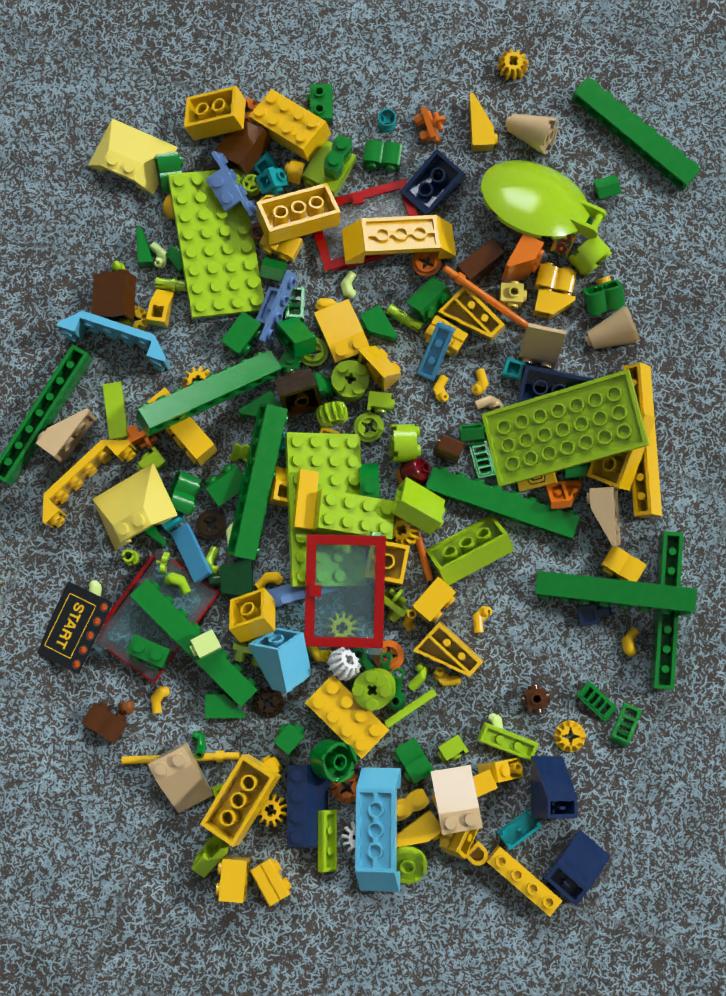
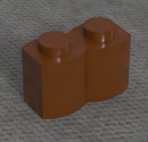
[433,435,465,464]
[81,701,129,744]

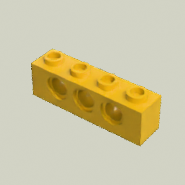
[486,845,562,917]

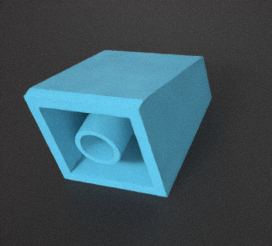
[248,627,312,693]

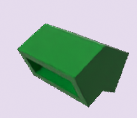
[593,175,622,199]
[259,257,287,282]
[459,423,485,443]

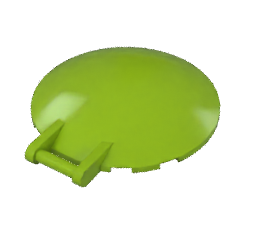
[480,160,607,239]

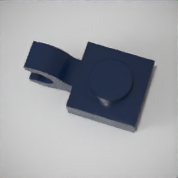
[576,604,613,627]

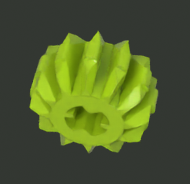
[316,401,349,428]

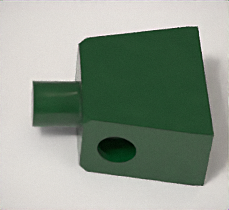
[209,560,253,597]

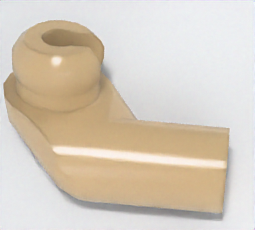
[474,395,503,410]

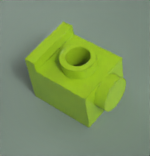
[367,391,395,414]
[136,446,168,471]
[437,734,469,763]

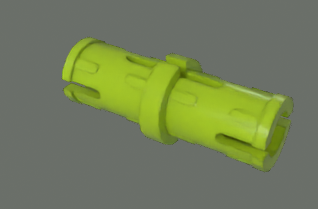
[155,277,187,293]
[386,304,424,333]
[122,549,140,566]

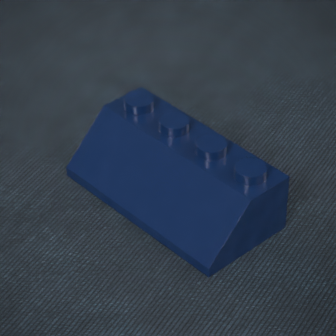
[518,364,597,403]
[287,764,328,847]

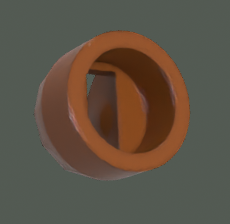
[250,225,264,241]
[118,700,135,715]

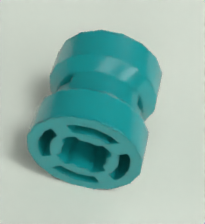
[378,109,396,133]

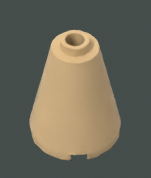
[505,114,559,154]
[585,306,640,349]

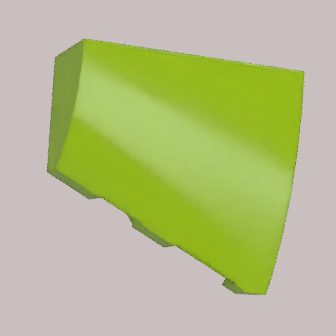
[191,835,229,878]

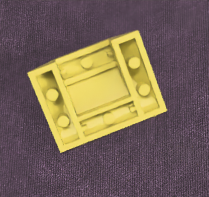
[88,119,178,195]
[92,464,178,550]

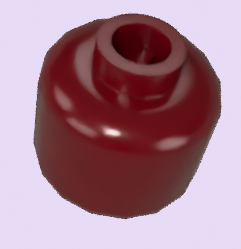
[400,457,430,483]

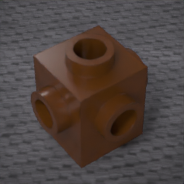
[521,685,550,714]

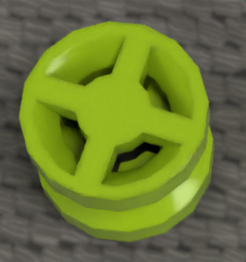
[242,174,261,196]

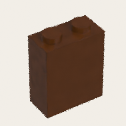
[215,120,272,175]
[457,238,505,284]
[91,269,136,322]

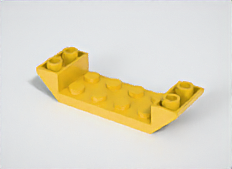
[342,215,457,264]
[42,440,137,529]

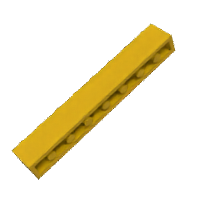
[623,362,662,518]

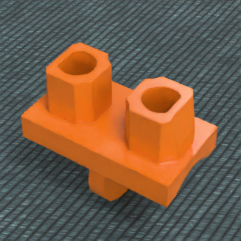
[414,106,446,143]
[126,425,162,450]

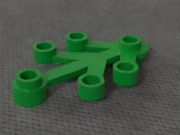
[350,648,406,711]

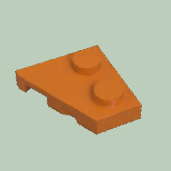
[545,479,582,509]

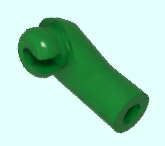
[191,731,206,759]

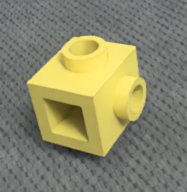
[499,281,527,310]

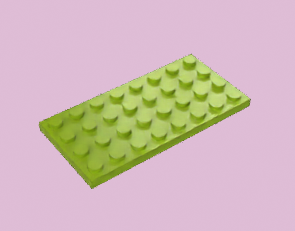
[167,169,264,319]
[482,369,649,487]
[285,432,367,587]

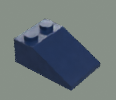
[400,149,467,215]

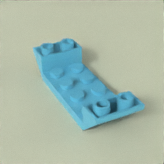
[56,311,171,372]
[355,767,401,892]

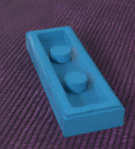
[416,321,456,381]
[171,523,212,583]

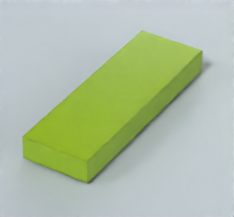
[102,381,128,440]
[384,689,437,728]
[477,722,539,761]
[318,809,337,873]

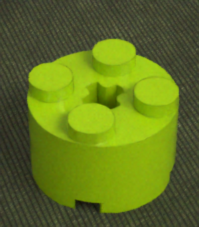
[567,235,612,277]
[331,360,369,402]
[389,424,421,463]
[352,668,396,711]

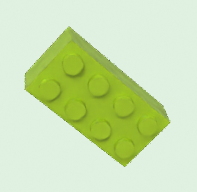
[311,489,394,541]

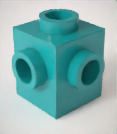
[256,167,289,195]

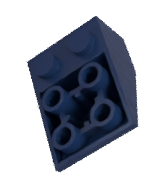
[531,756,578,819]
[541,830,611,906]

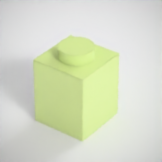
[189,629,222,659]

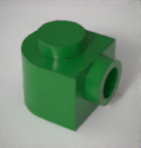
[280,350,301,373]

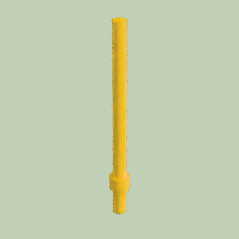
[121,750,240,765]

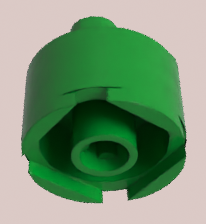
[309,739,357,783]

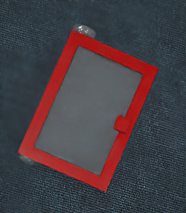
[313,178,418,275]

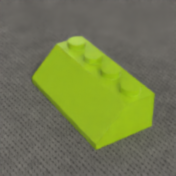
[425,514,514,585]

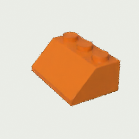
[501,234,545,283]

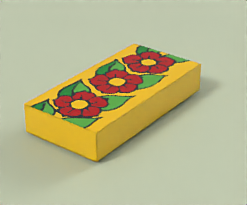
[550,233,578,258]

